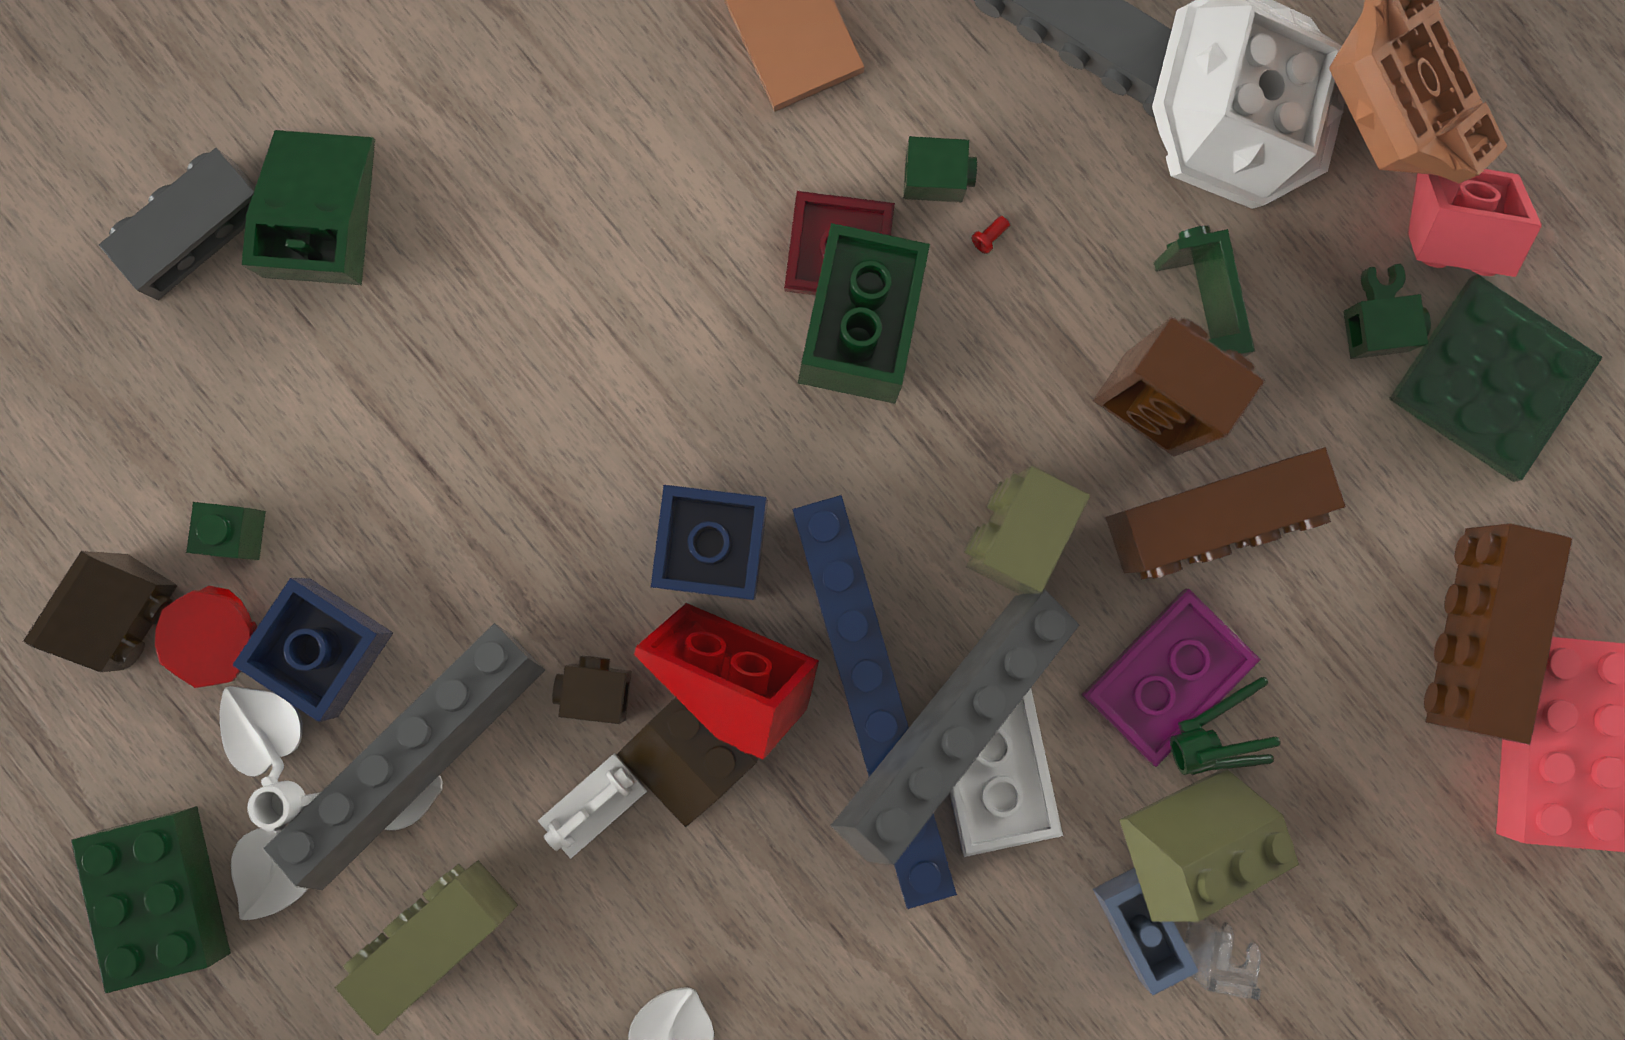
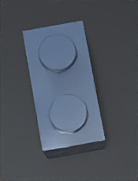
[1093,867,1199,996]

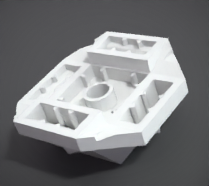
[1152,0,1345,209]

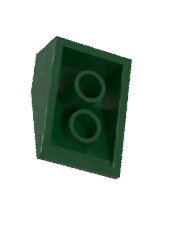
[798,223,930,404]

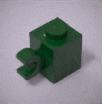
[1343,263,1431,359]

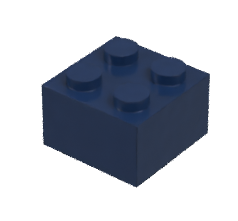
[651,485,768,600]
[232,578,393,722]

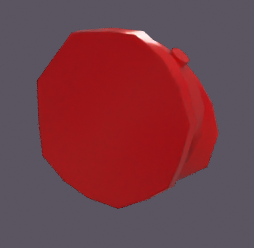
[155,585,257,688]

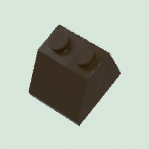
[23,551,178,672]
[617,697,758,828]

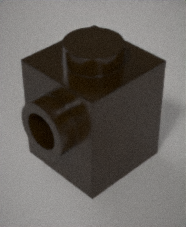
[552,656,632,724]

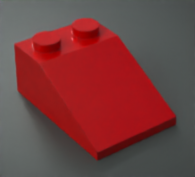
[634,603,819,760]

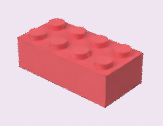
[1496,637,1625,852]

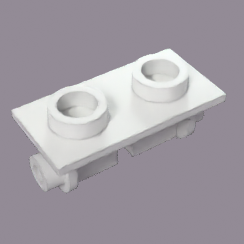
[538,753,647,859]

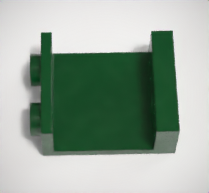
[1154,225,1255,357]

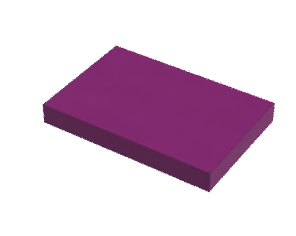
[1081,589,1261,767]

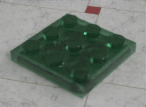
[1389,274,1603,482]

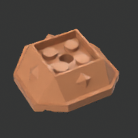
[1329,0,1508,184]

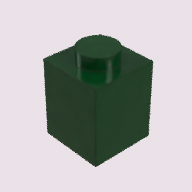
[903,136,977,203]
[186,502,266,560]

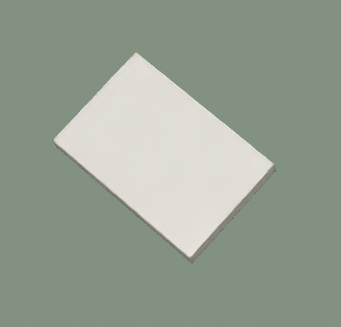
[949,689,1063,857]

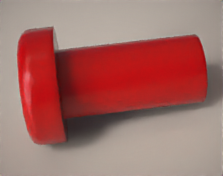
[971,216,1010,254]

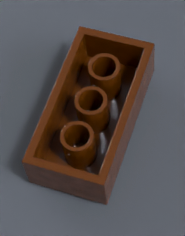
[1092,317,1265,457]
[1105,447,1346,580]
[1424,523,1573,745]

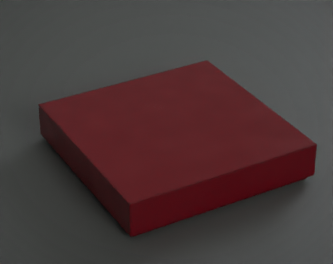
[784,191,895,295]

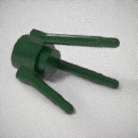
[1170,677,1281,775]

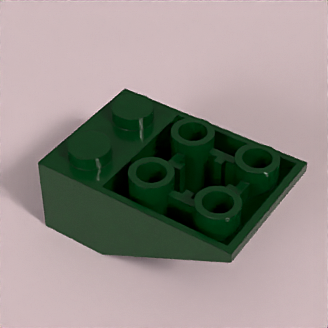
[242,130,375,285]

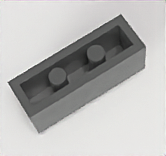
[99,148,256,300]

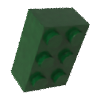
[71,806,231,994]

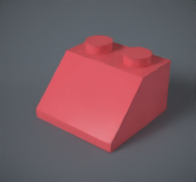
[1408,169,1542,277]

